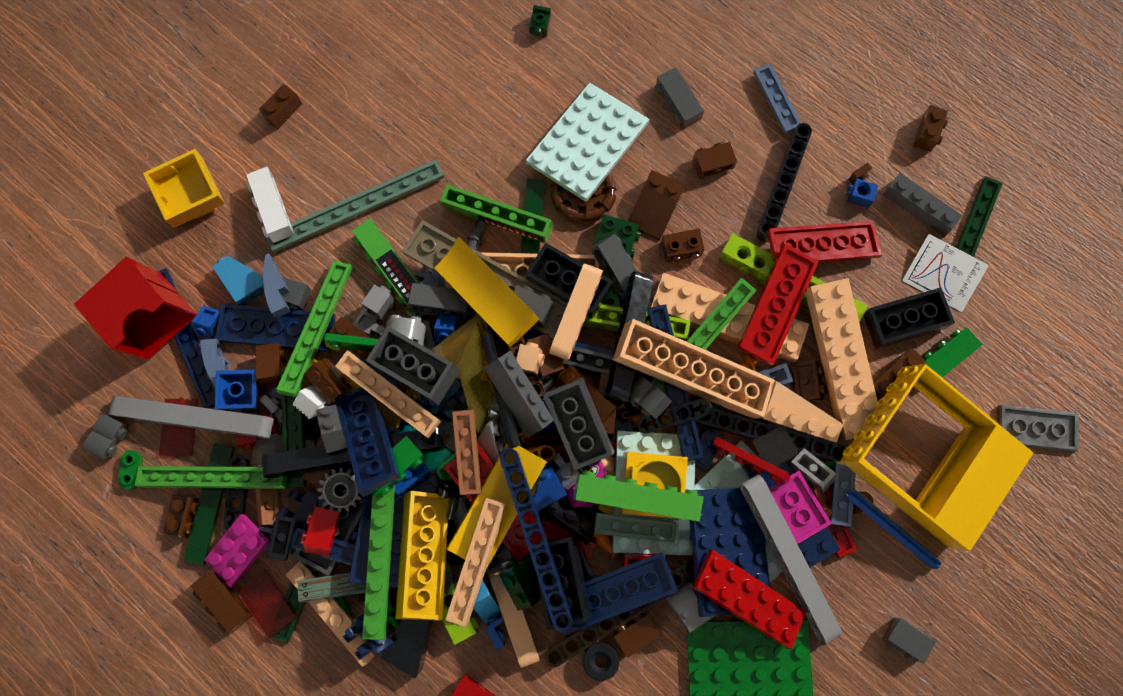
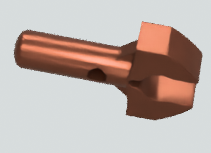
[812,485,832,518]

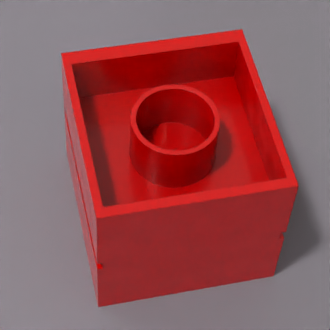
[74,256,197,360]

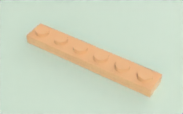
[335,350,441,438]
[445,498,507,627]
[286,561,374,666]

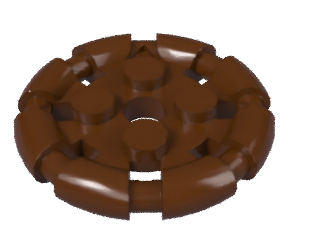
[550,173,617,222]

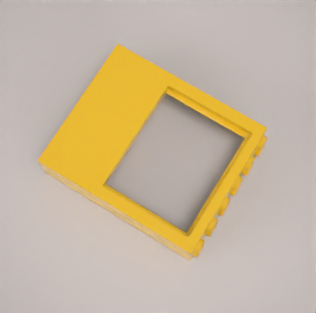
[840,364,1033,551]

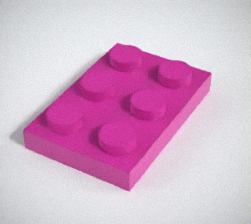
[769,471,832,544]
[204,514,270,587]

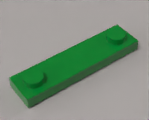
[324,333,379,352]

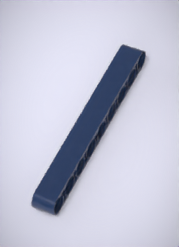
[500,448,573,632]

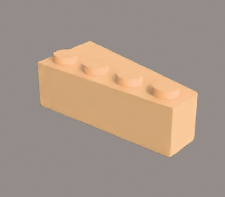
[762,381,843,443]

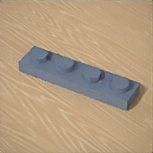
[753,63,801,134]

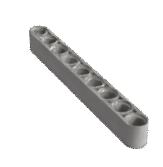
[108,396,274,439]
[740,475,842,645]

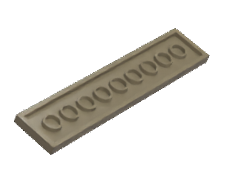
[402,220,587,339]

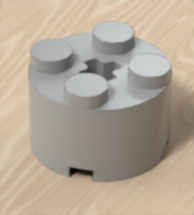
[386,315,426,346]
[667,582,713,633]

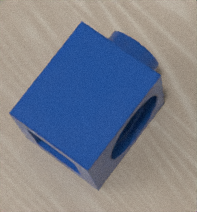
[846,179,878,208]

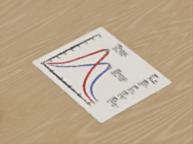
[903,234,988,312]

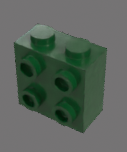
[592,214,641,260]
[499,554,541,611]

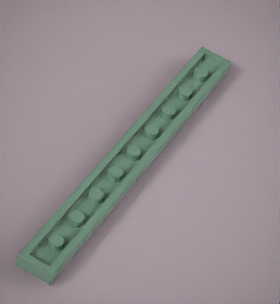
[267,160,444,253]

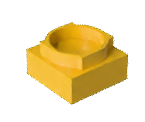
[143,149,225,228]
[618,452,688,519]

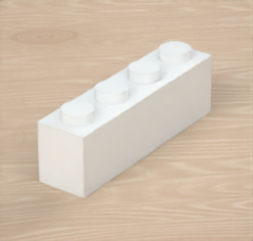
[246,167,295,243]

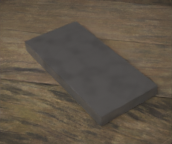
[998,405,1078,452]

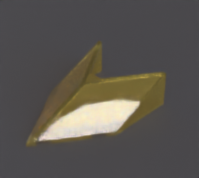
[407,313,496,433]

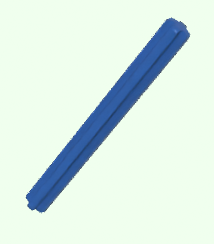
[846,488,941,569]

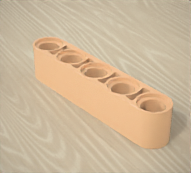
[549,264,603,361]
[489,566,540,668]

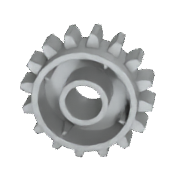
[317,468,361,513]

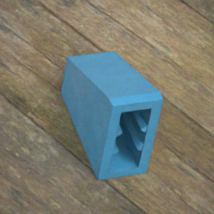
[212,256,264,305]
[473,577,502,623]

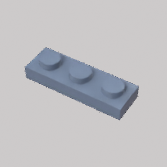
[830,464,856,527]

